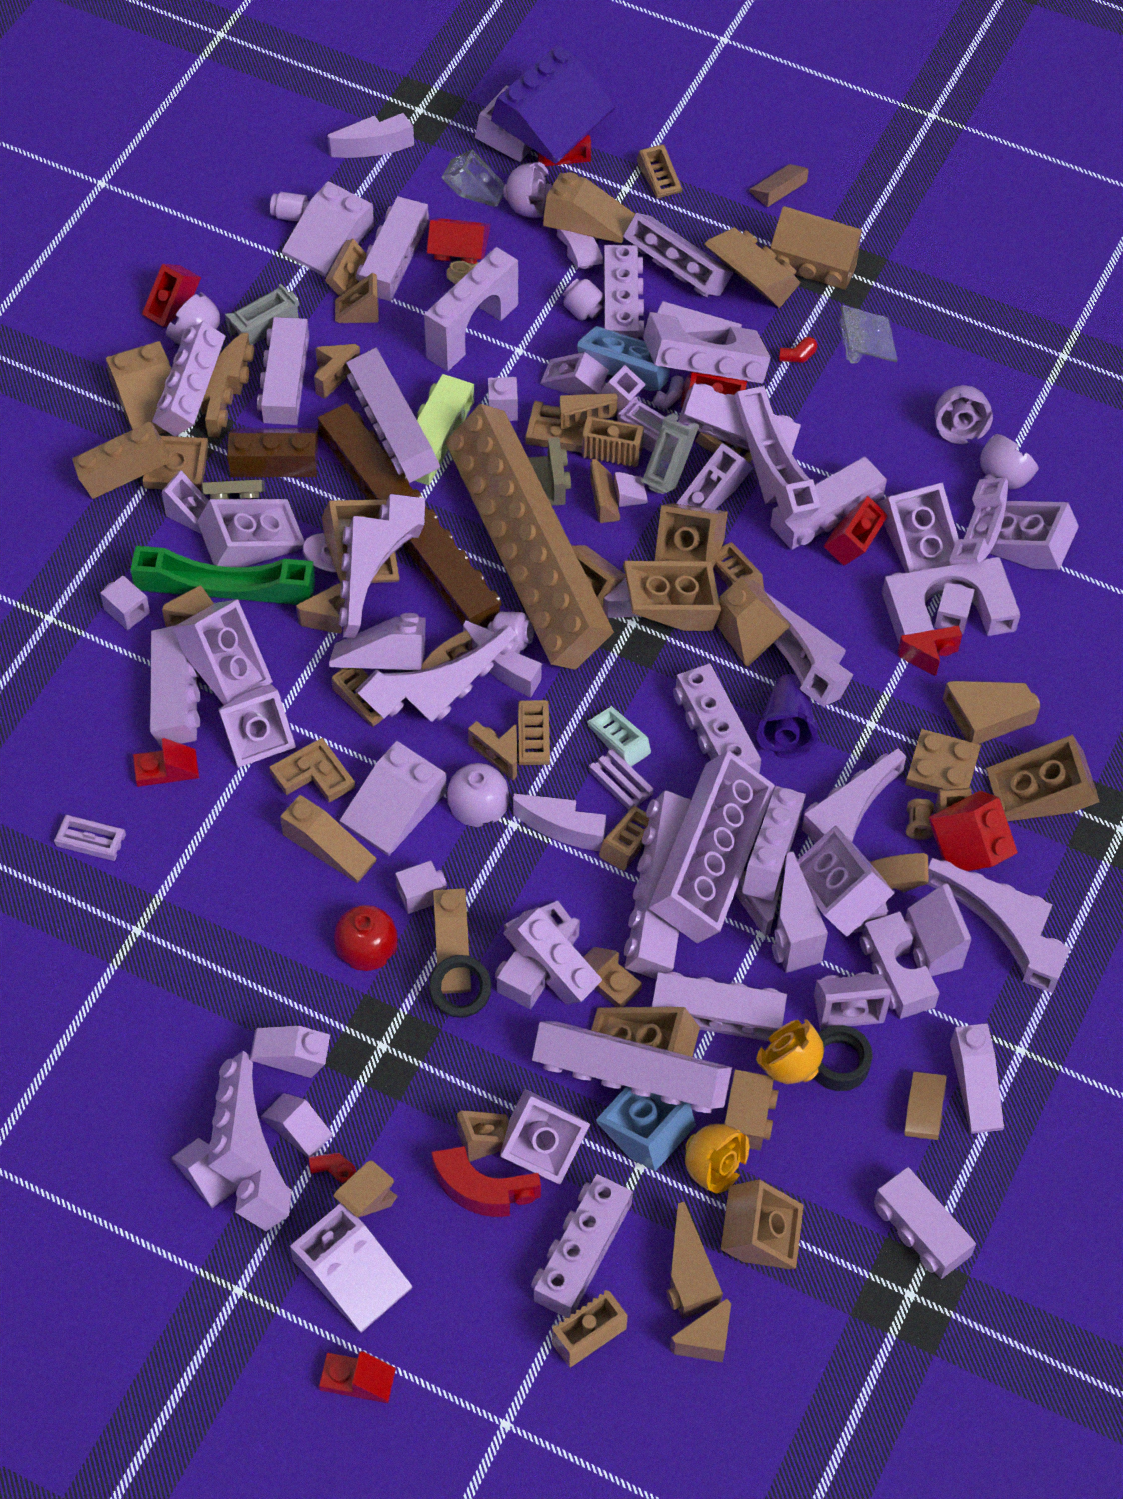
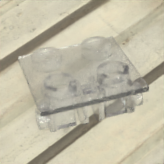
[839,305,898,363]

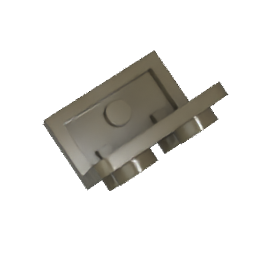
[528,437,571,506]

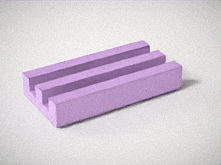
[589,749,653,811]
[54,815,126,861]

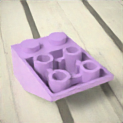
[290,1203,412,1333]

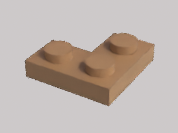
[269,738,355,802]

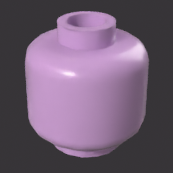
[563,279,604,321]
[488,612,534,651]

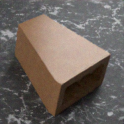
[943,681,1040,744]

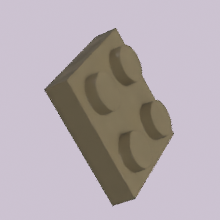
[202,480,266,499]

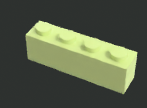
[394,374,474,485]

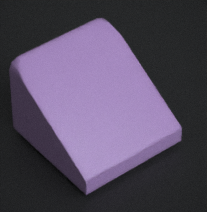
[614,472,648,507]

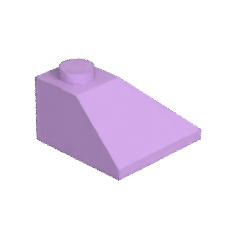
[218,684,296,768]
[500,1089,590,1184]

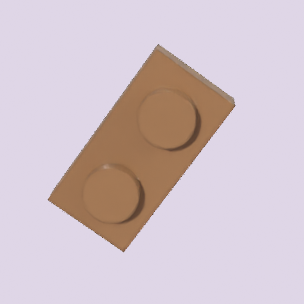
[325,239,366,296]

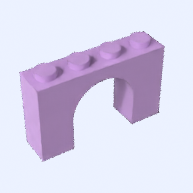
[424,247,518,371]
[643,312,771,383]
[882,557,1020,643]

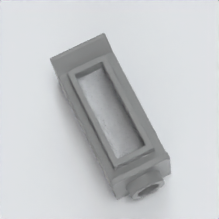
[225,284,299,345]
[641,414,699,494]

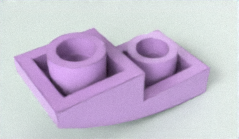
[557,229,603,269]

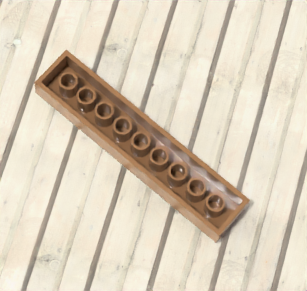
[445,404,614,670]

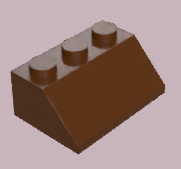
[227,428,319,477]

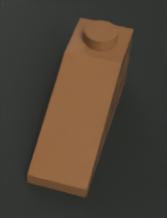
[280,795,377,883]
[433,889,471,994]
[666,1201,723,1319]

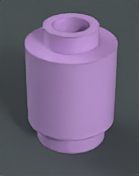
[270,192,310,222]

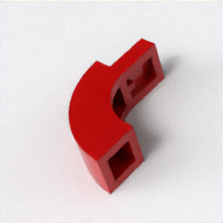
[432,1146,541,1217]

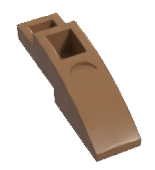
[201,333,254,438]

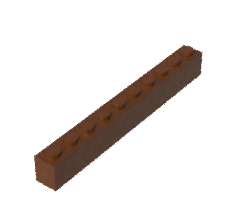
[317,403,502,628]

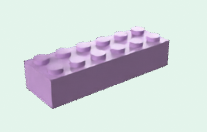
[648,750,775,944]

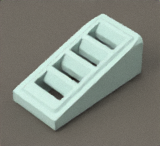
[587,706,651,767]

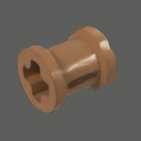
[906,799,934,840]

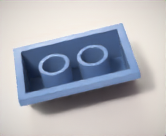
[577,326,671,391]

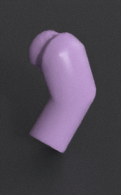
[652,376,684,410]

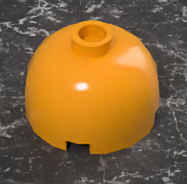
[756,1019,824,1084]
[685,1124,750,1194]

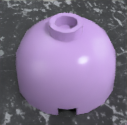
[503,162,552,218]
[166,292,220,346]
[934,385,993,444]
[980,434,1039,489]
[447,763,509,827]

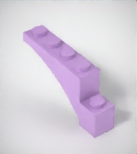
[734,386,821,523]
[339,494,425,638]
[767,593,853,707]
[355,624,518,722]
[802,748,906,843]
[927,858,1071,993]
[208,1051,292,1231]

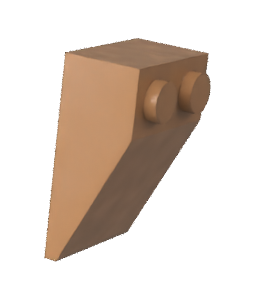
[543,172,635,243]
[105,341,171,434]
[322,499,400,584]
[623,561,721,631]
[986,734,1100,821]
[591,1007,700,1057]

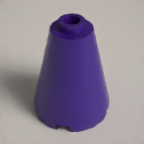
[756,674,818,758]

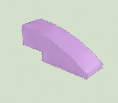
[327,113,414,158]
[463,621,542,698]
[513,794,606,851]

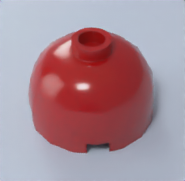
[334,905,398,971]

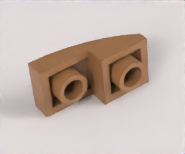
[422,630,472,669]
[870,853,929,892]
[905,1072,947,1140]

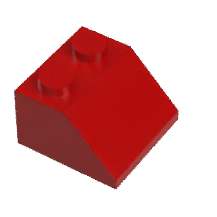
[427,218,490,264]
[928,791,1018,871]

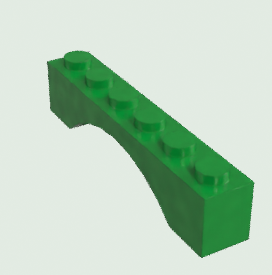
[130,546,316,605]

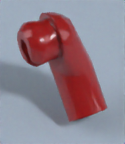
[779,337,818,363]
[309,1153,356,1183]

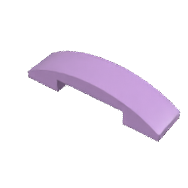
[949,477,1008,564]

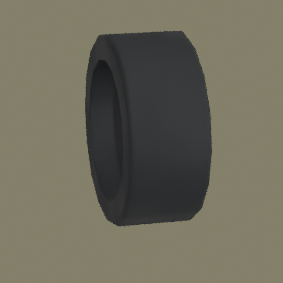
[429,955,491,1018]
[814,1025,873,1091]

